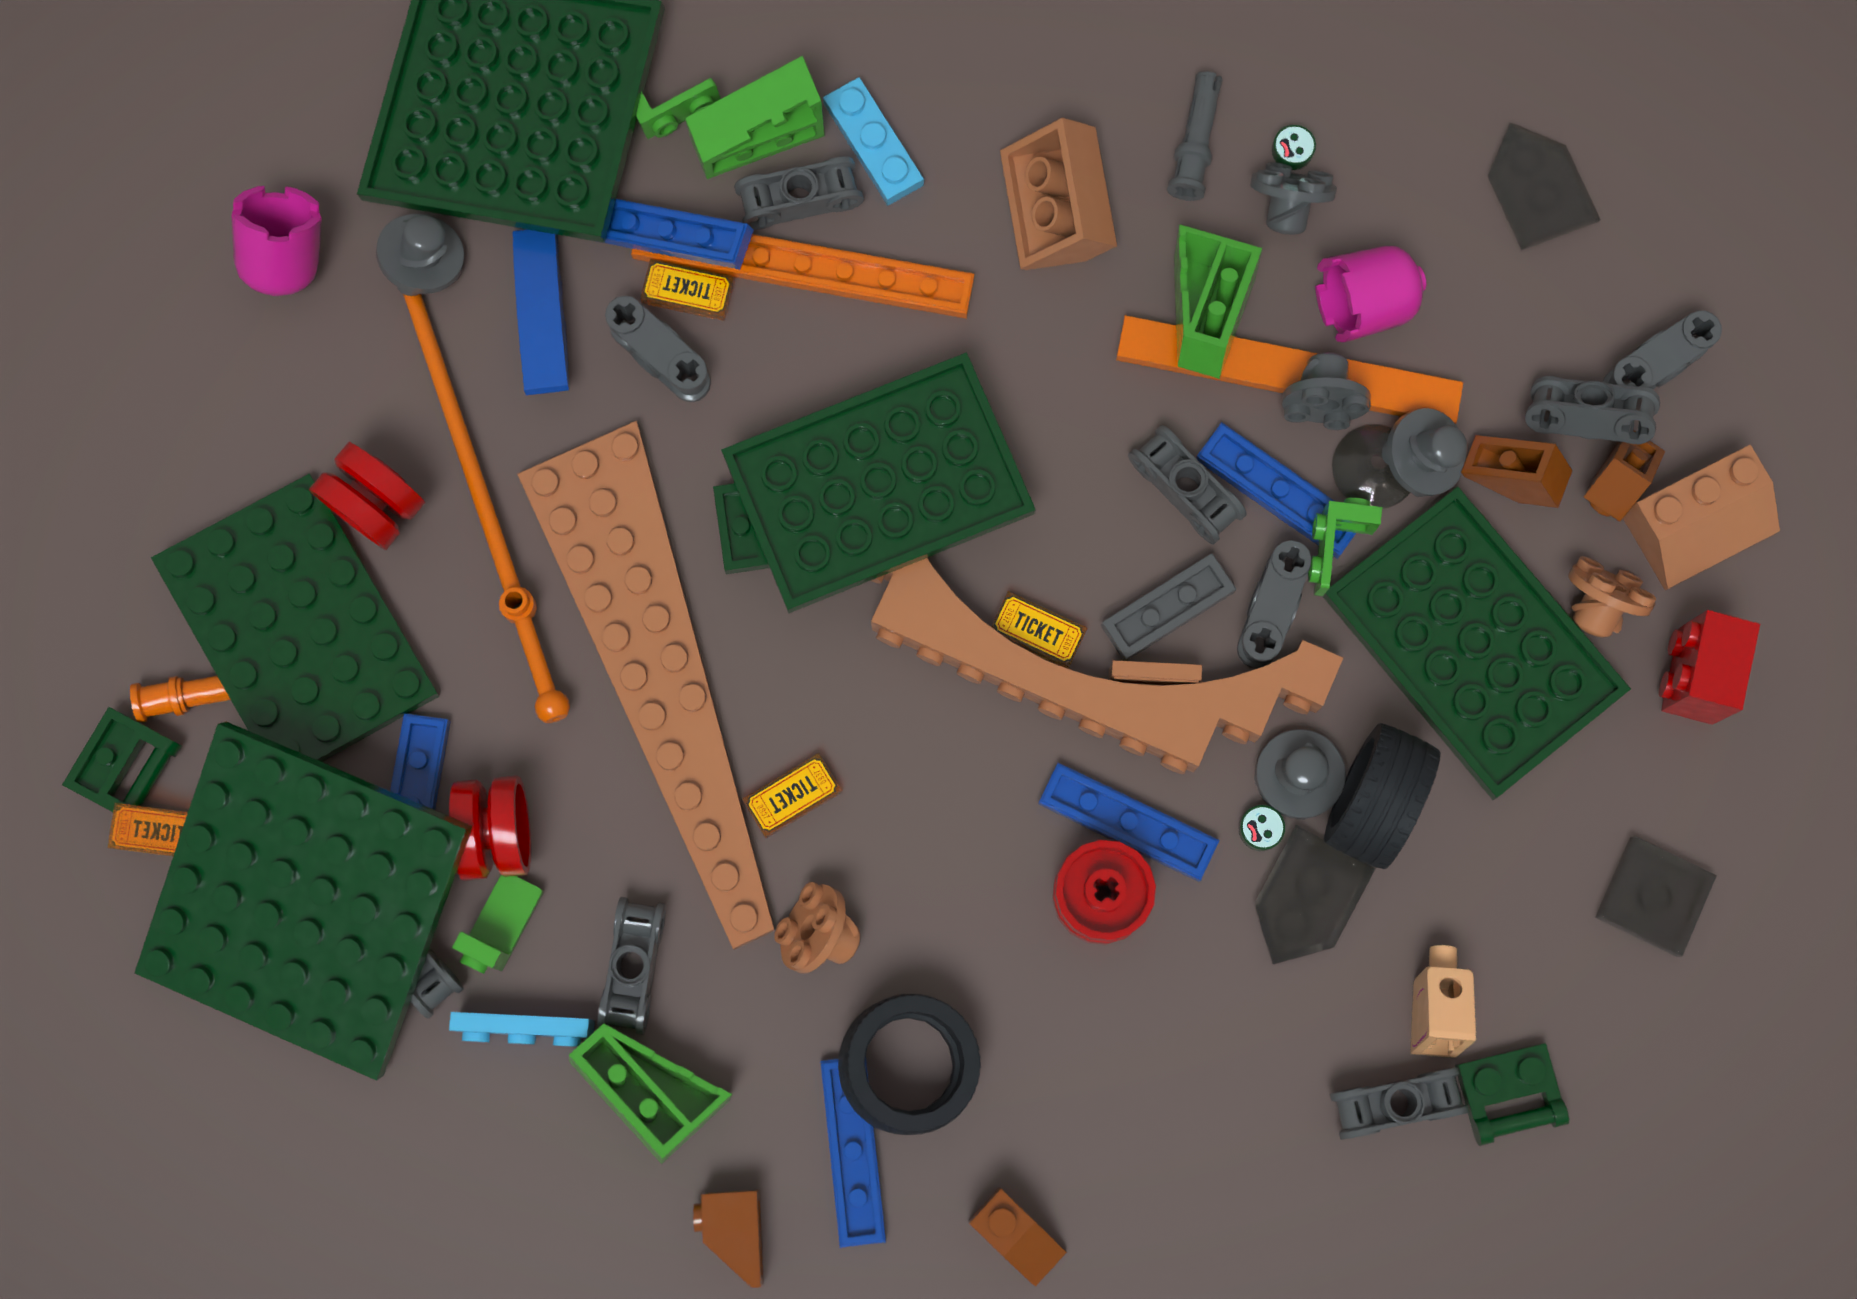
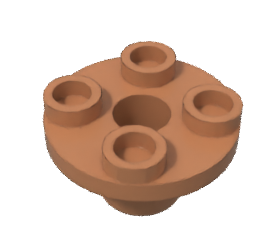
[1568,556,1656,638]
[774,882,860,974]

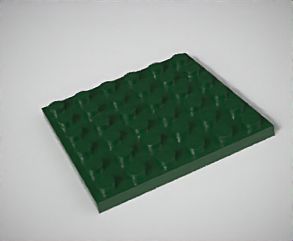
[357,0,665,243]
[134,721,473,1081]

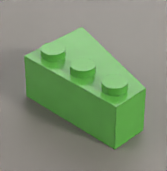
[685,56,825,179]
[1174,224,1262,379]
[569,1024,732,1164]

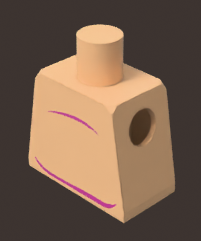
[1410,945,1476,1058]

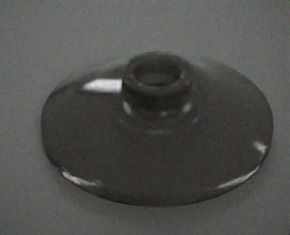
[1332,425,1411,509]

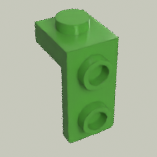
[636,78,721,140]
[1308,498,1382,596]
[452,875,543,974]

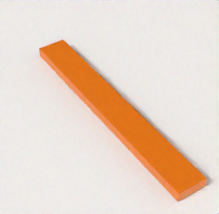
[631,234,974,319]
[1116,315,1464,424]

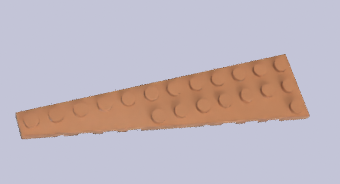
[517,421,775,950]

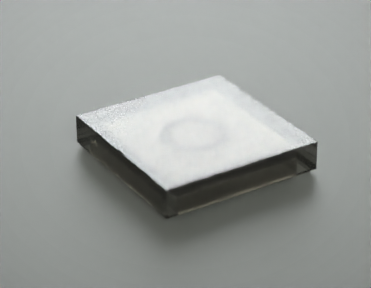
[1595,836,1717,957]

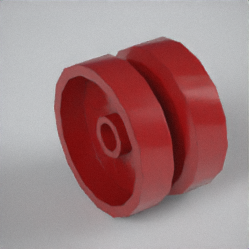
[308,441,426,550]
[449,775,531,881]
[1052,840,1156,945]

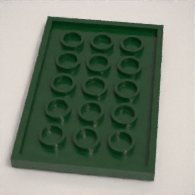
[721,352,1036,614]
[151,473,439,762]
[1322,487,1631,800]

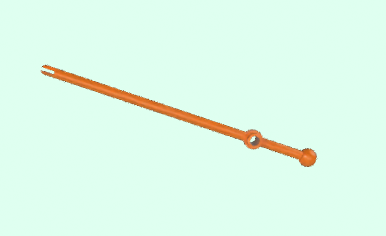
[403,294,570,723]

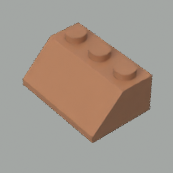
[1000,117,1117,270]
[1623,444,1780,591]

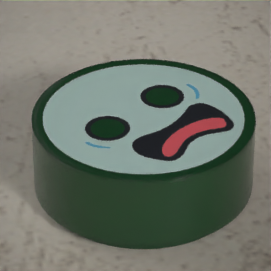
[1272,125,1316,170]
[1239,805,1285,851]

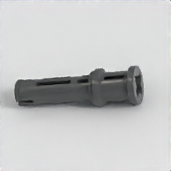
[1167,71,1223,201]

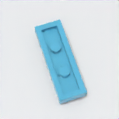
[823,77,924,206]
[449,1012,595,1047]

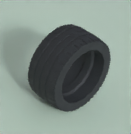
[1324,723,1441,870]
[838,994,981,1135]

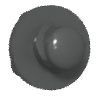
[1250,163,1337,235]
[376,214,464,296]
[1282,352,1371,430]
[1382,408,1468,497]
[1254,730,1346,820]

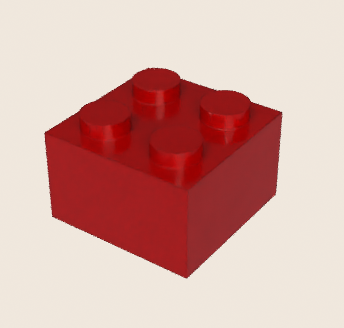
[1659,610,1760,725]

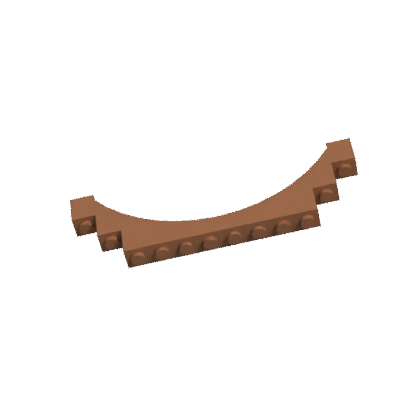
[871,558,1343,774]

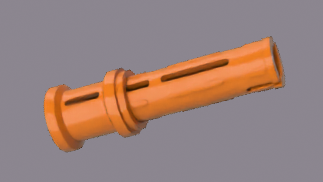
[130,676,231,723]

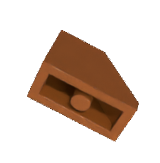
[1583,430,1665,522]
[1461,435,1573,508]
[968,1187,1067,1287]
[693,1190,764,1288]

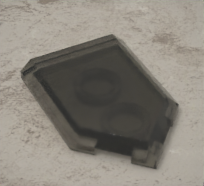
[1488,123,1601,250]
[1254,825,1376,965]

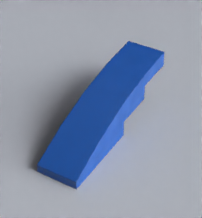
[512,230,569,395]

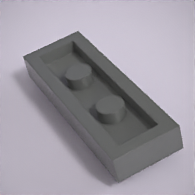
[1101,553,1236,661]

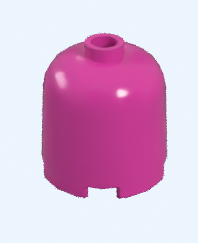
[231,186,322,296]
[1315,246,1426,342]

